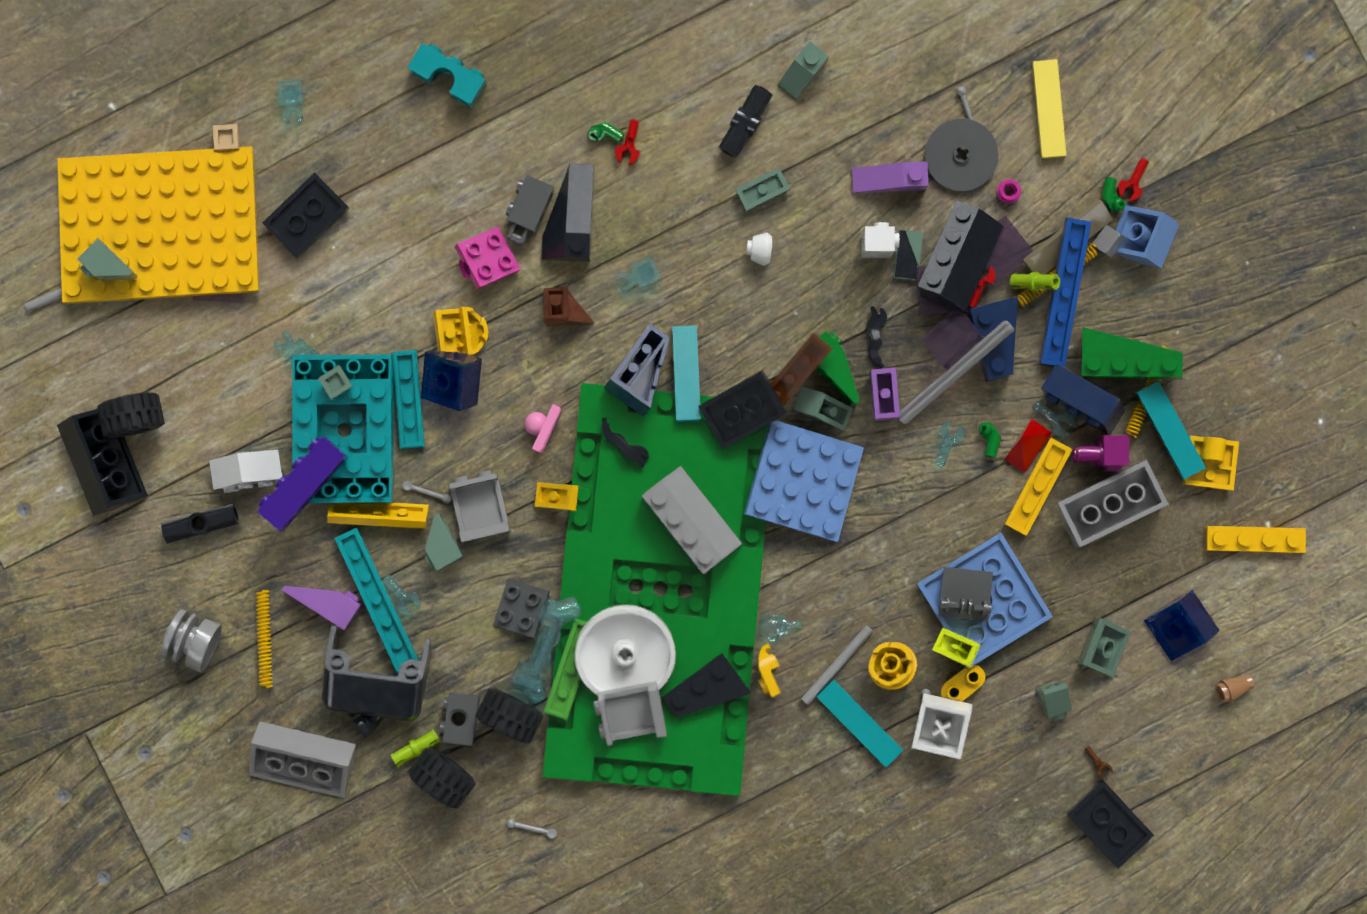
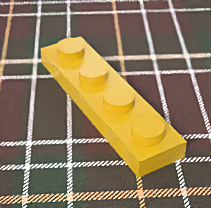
[1004,438,1072,536]
[327,502,429,529]
[1205,526,1306,553]

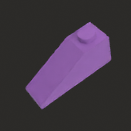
[852,161,928,193]
[282,586,363,630]

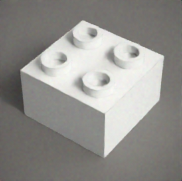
[912,693,972,759]

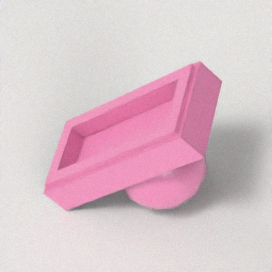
[524,404,562,453]

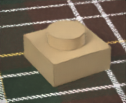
[213,124,240,150]

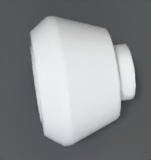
[746,233,772,266]

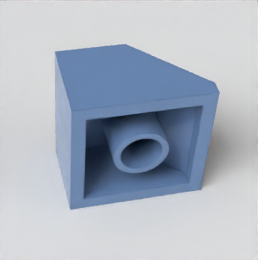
[1115,205,1180,269]

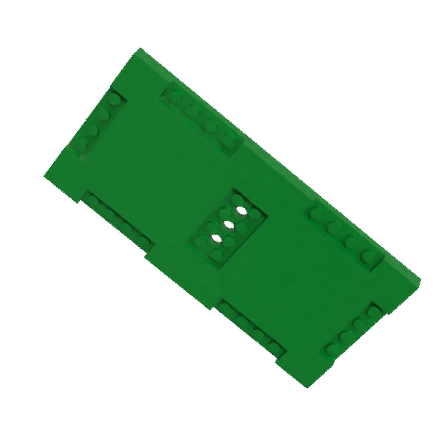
[543,383,769,796]

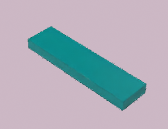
[672,325,701,423]
[392,350,425,449]
[1136,381,1206,480]
[816,679,903,767]

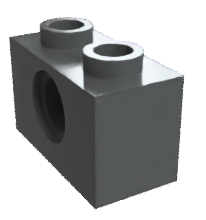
[439,692,480,746]

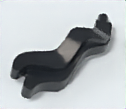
[866,306,887,368]
[601,417,649,467]

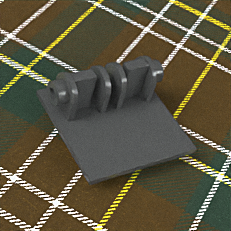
[939,567,993,621]
[493,578,550,638]

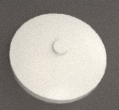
[575,605,675,695]

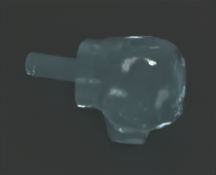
[759,614,802,641]

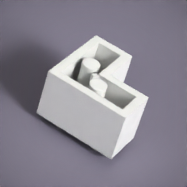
[209,450,282,493]

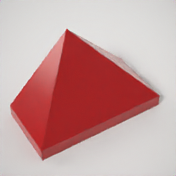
[1004,419,1052,473]

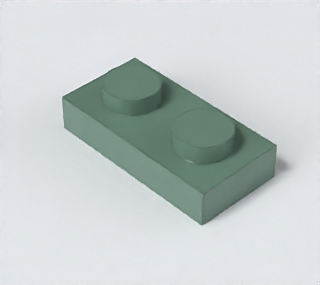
[735,168,790,212]

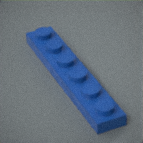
[1039,217,1092,367]

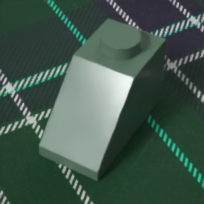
[778,41,829,100]
[77,238,138,281]
[793,387,853,431]
[424,513,465,571]
[1036,681,1072,721]

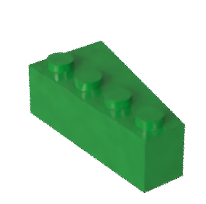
[1082,327,1183,380]

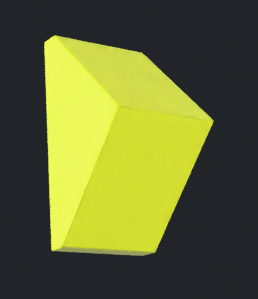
[932,628,981,667]

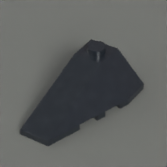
[542,164,594,262]

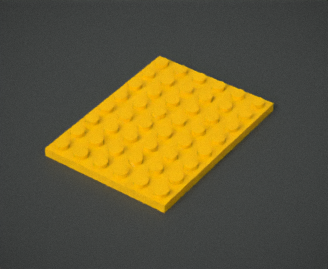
[57,146,260,304]

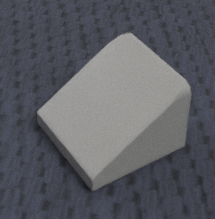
[1093,224,1126,258]

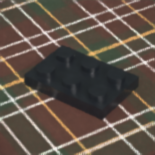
[262,172,350,259]
[698,370,788,449]
[1066,780,1154,869]

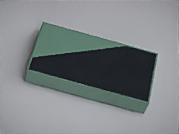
[893,229,924,281]

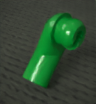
[587,122,625,144]
[1101,177,1126,212]
[979,422,1001,458]

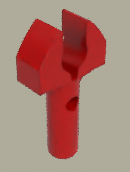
[615,119,640,166]
[1117,158,1149,203]
[969,266,996,309]

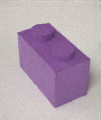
[869,368,900,421]

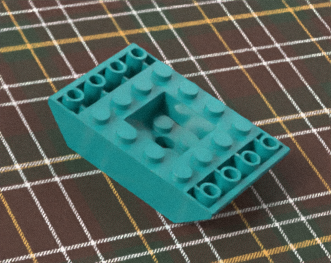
[292,354,395,503]

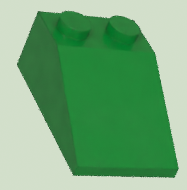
[815,331,860,408]

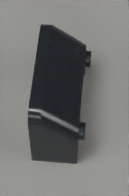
[322,626,432,721]

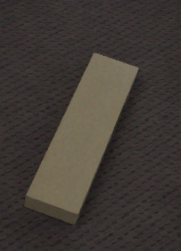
[1023,199,1113,274]

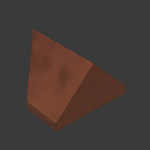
[544,287,594,326]

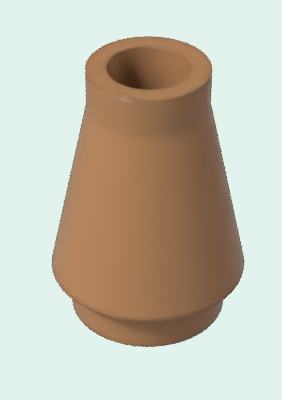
[1215,675,1254,703]

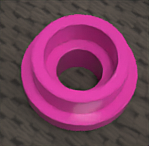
[997,179,1021,204]

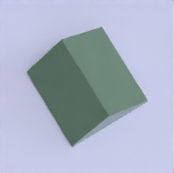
[1077,618,1131,678]

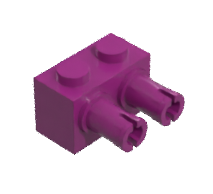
[1072,436,1129,473]

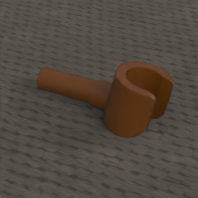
[1085,746,1113,779]

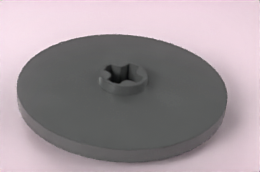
[925,118,998,192]

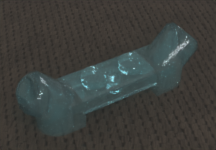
[511,596,582,704]

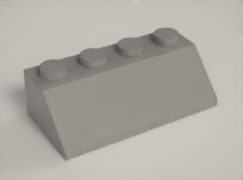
[1057,460,1169,548]
[642,466,742,574]
[249,722,356,798]

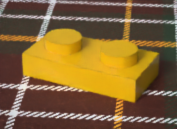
[534,482,579,511]

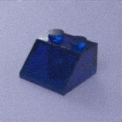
[421,351,482,411]
[1144,590,1220,661]

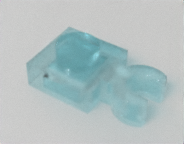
[277,79,305,124]
[616,256,662,292]
[274,331,320,362]

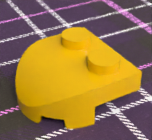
[433,307,488,360]
[757,643,781,697]

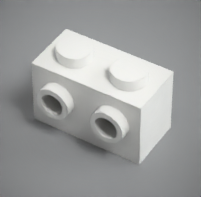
[861,222,899,258]

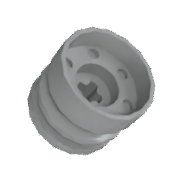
[161,609,222,672]

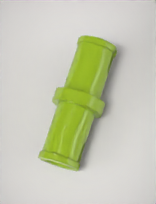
[1010,272,1060,292]
[390,729,441,768]

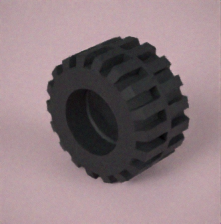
[97,392,165,438]
[475,688,544,743]
[408,748,476,809]

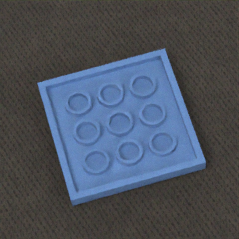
[744,420,864,542]
[917,533,1053,668]

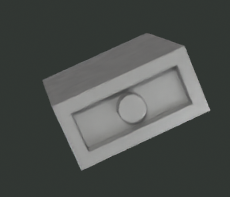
[448,470,511,543]
[594,681,667,746]

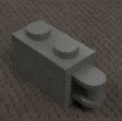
[505,175,555,246]

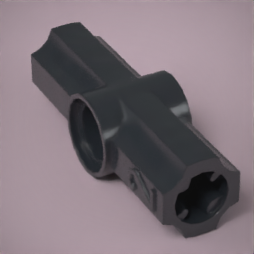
[718,85,773,158]
[161,504,239,544]

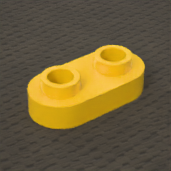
[941,665,985,702]

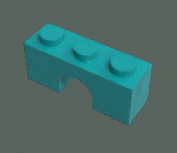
[407,43,487,109]

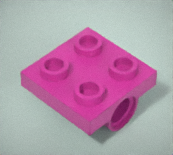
[455,227,520,290]

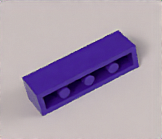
[257,436,348,532]

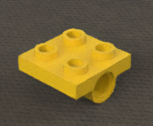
[1183,435,1239,491]

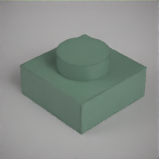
[318,365,353,400]

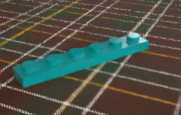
[334,528,420,672]

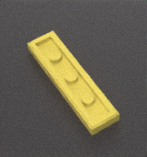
[1032,59,1066,159]

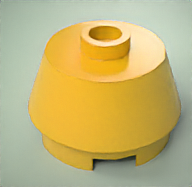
[868,642,917,690]

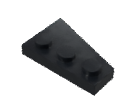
[662,653,751,717]

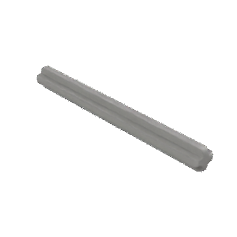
[899,321,1014,424]

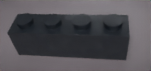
[918,200,1004,313]
[57,409,148,516]

